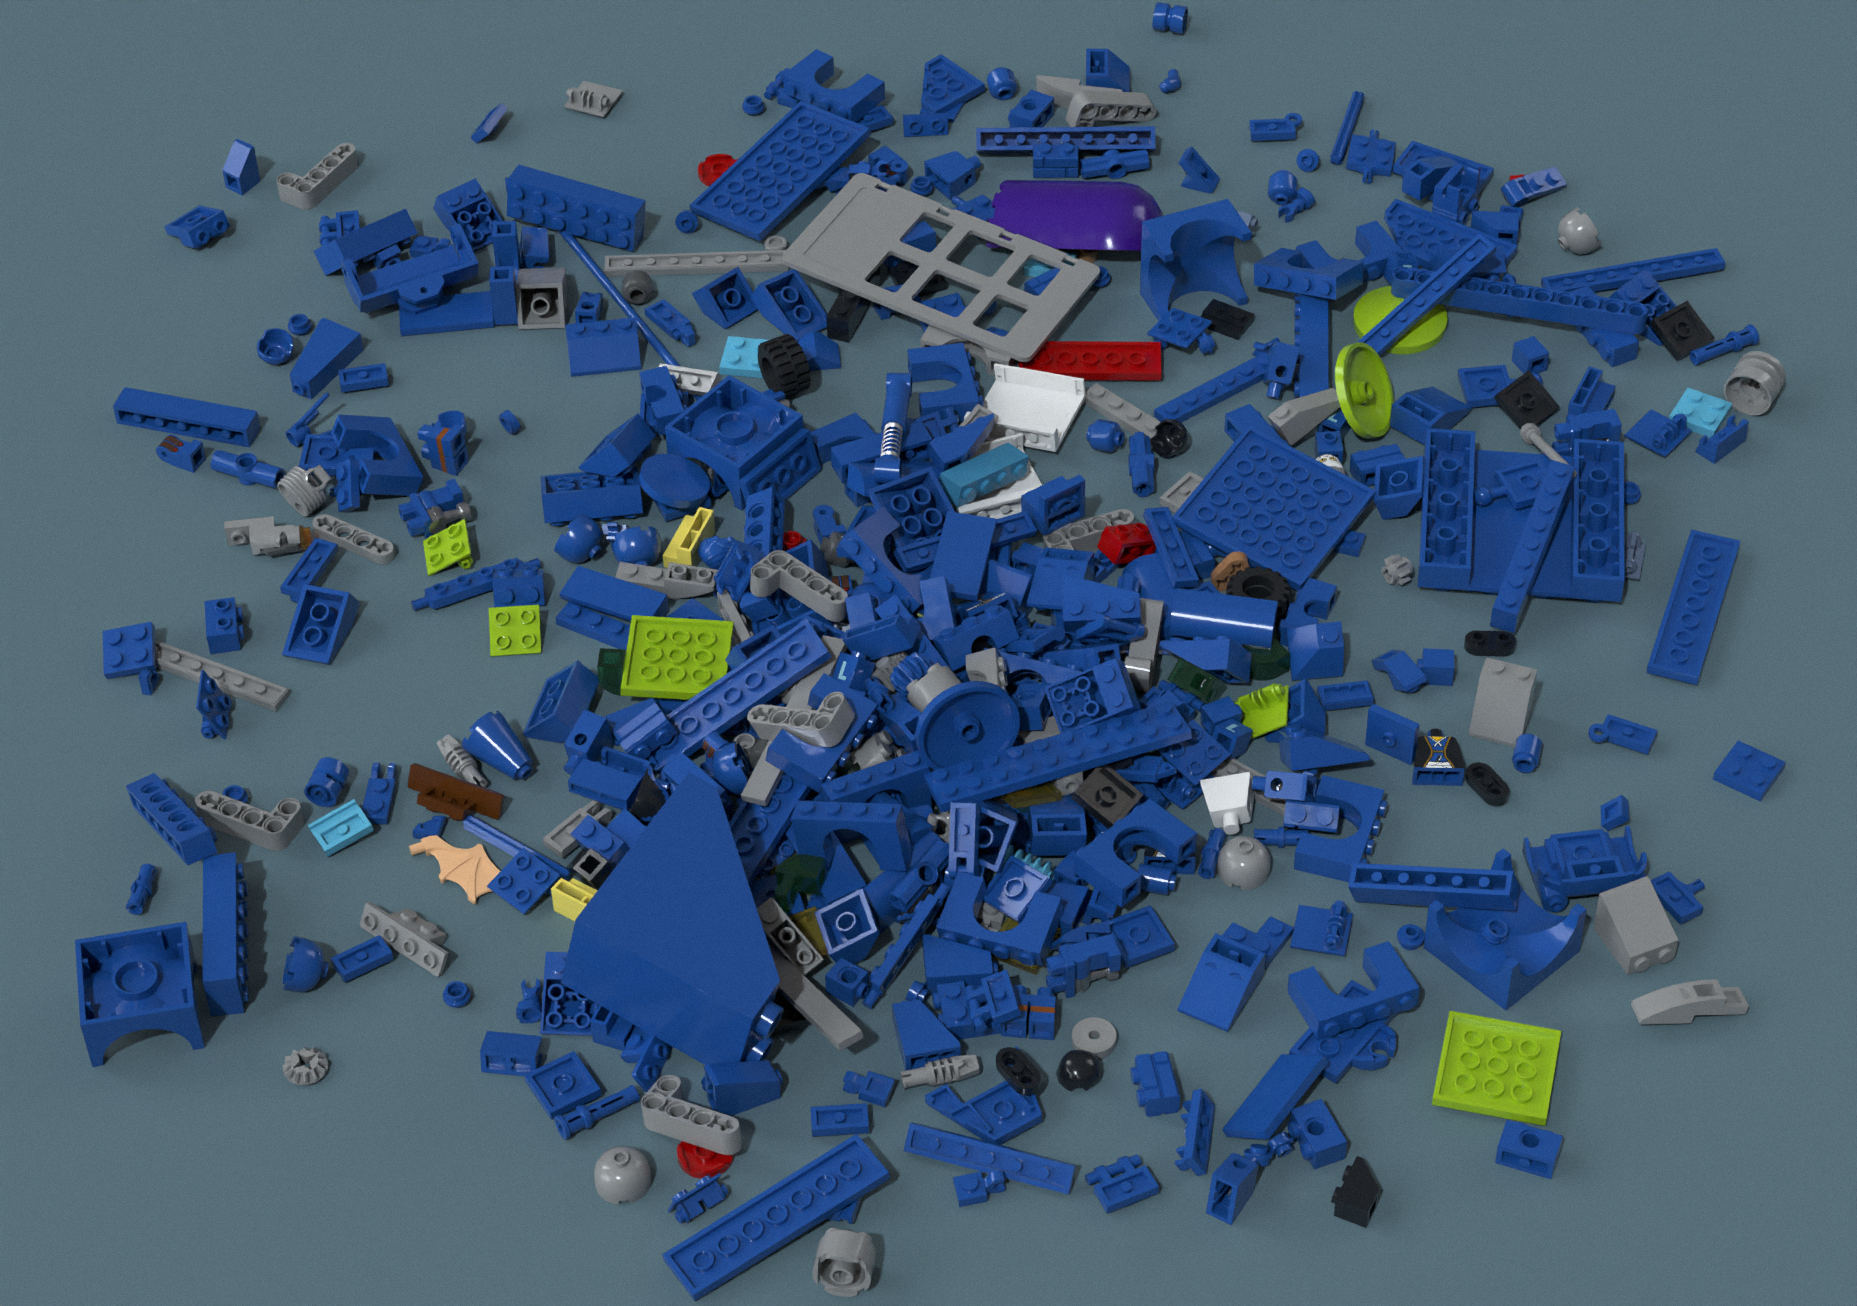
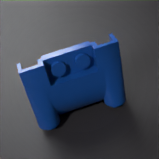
[1522,826,1647,912]

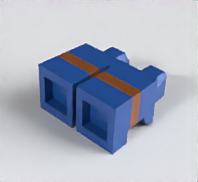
[418,421,469,476]
[1001,985,1056,1040]

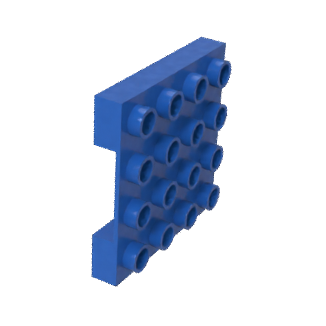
[1417,428,1625,603]

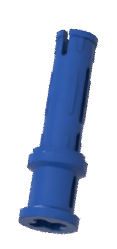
[1689,324,1760,365]
[554,1085,640,1140]

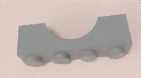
[920,325,1019,376]
[965,648,1008,692]

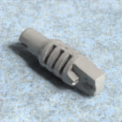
[437,734,488,788]
[900,1055,979,1089]

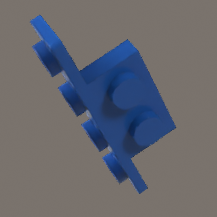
[620,1026,672,1092]

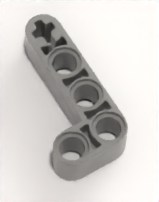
[1065,90,1157,127]
[277,143,358,210]
[1043,509,1134,552]
[750,550,848,622]
[1125,598,1165,693]
[747,691,855,747]
[195,791,304,851]
[641,1075,742,1155]

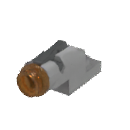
[224,516,312,556]

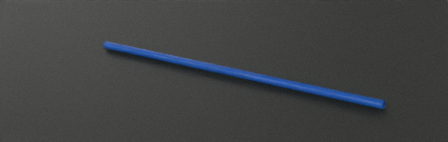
[557,230,702,401]

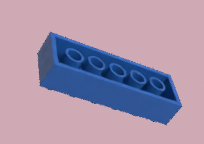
[507,165,646,252]
[203,852,249,1017]

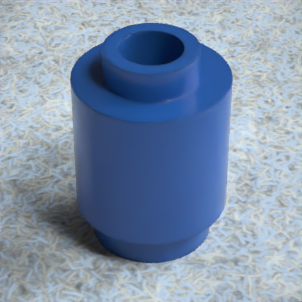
[1512,734,1542,773]

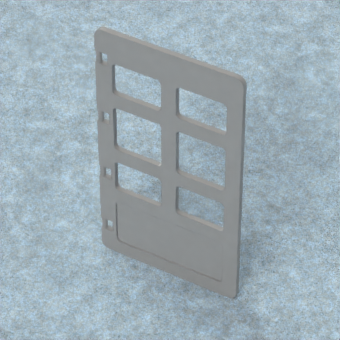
[782,173,1100,362]

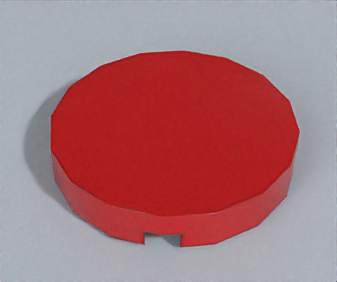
[698,154,738,186]
[677,1141,734,1179]

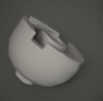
[1557,208,1601,255]
[1217,836,1271,890]
[593,1146,651,1204]

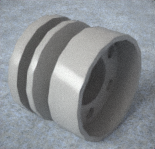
[1723,351,1786,416]

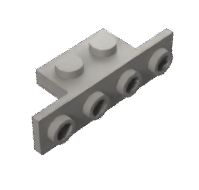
[360,902,449,977]

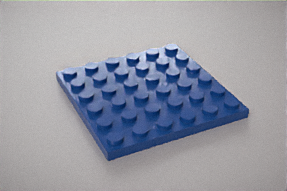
[1171,425,1376,591]

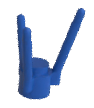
[285,393,332,447]

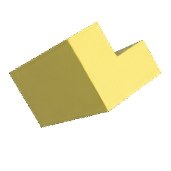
[663,507,715,568]
[551,878,598,921]

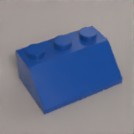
[565,317,641,377]
[578,413,656,477]
[523,660,600,743]

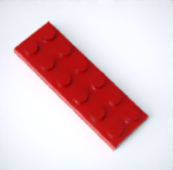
[1019,341,1161,381]

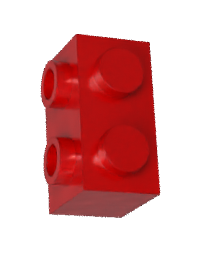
[1097,522,1156,564]

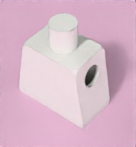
[1200,772,1255,835]

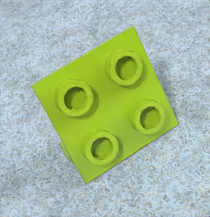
[423,519,473,576]
[488,605,541,657]
[1235,683,1289,739]

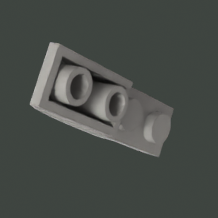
[1036,75,1123,109]
[615,562,718,599]
[1631,979,1749,1024]

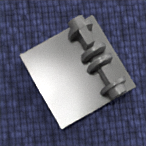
[564,81,623,117]

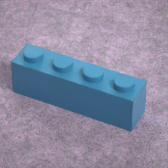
[939,442,1029,508]

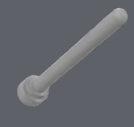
[1520,423,1577,478]

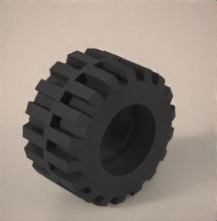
[757,334,810,398]
[1226,566,1290,627]

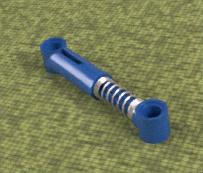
[874,373,912,483]

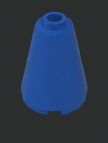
[462,711,533,780]

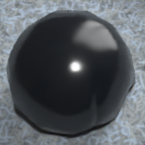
[1151,419,1188,457]
[1056,1049,1102,1091]

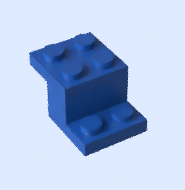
[1021,474,1085,536]

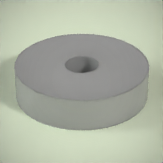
[1072,1017,1117,1059]

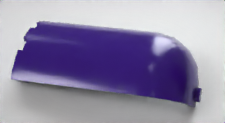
[986,180,1162,251]

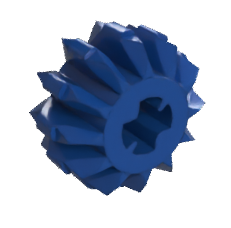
[890,652,932,696]

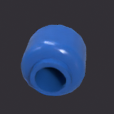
[987,67,1017,100]
[1267,170,1298,205]
[1086,419,1124,453]

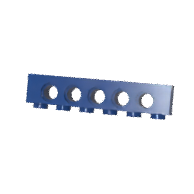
[739,487,785,623]
[126,773,217,866]

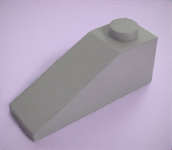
[1267,388,1340,446]

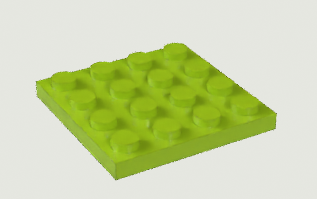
[621,615,733,700]
[1432,1011,1561,1126]

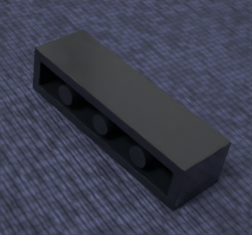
[826,266,881,343]

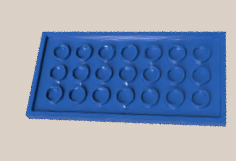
[689,101,871,241]

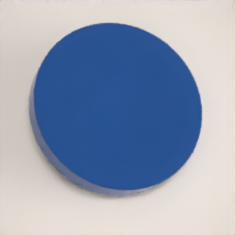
[639,454,710,508]

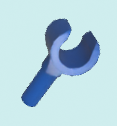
[1252,337,1280,356]

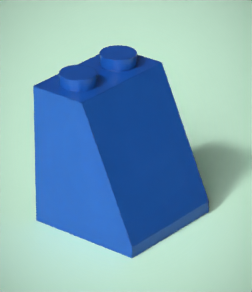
[966,801,1018,872]

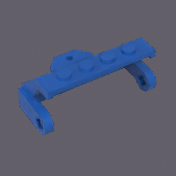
[341,223,479,315]

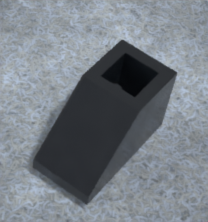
[566,848,614,890]
[1331,1156,1379,1228]

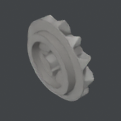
[282,1046,328,1085]

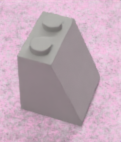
[515,267,567,329]
[1468,657,1538,747]
[1593,876,1678,975]

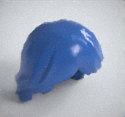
[698,536,735,570]

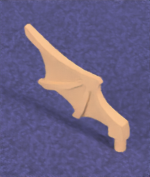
[409,835,500,905]

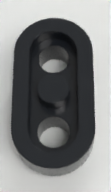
[1464,630,1516,657]
[1466,762,1509,806]
[996,1047,1041,1095]

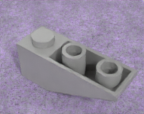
[757,897,824,976]

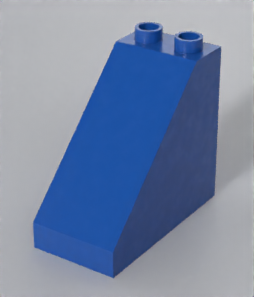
[561,772,784,1065]

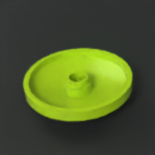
[1353,286,1448,354]
[1335,342,1394,439]

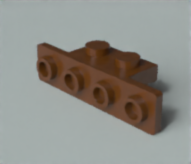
[407,763,504,820]

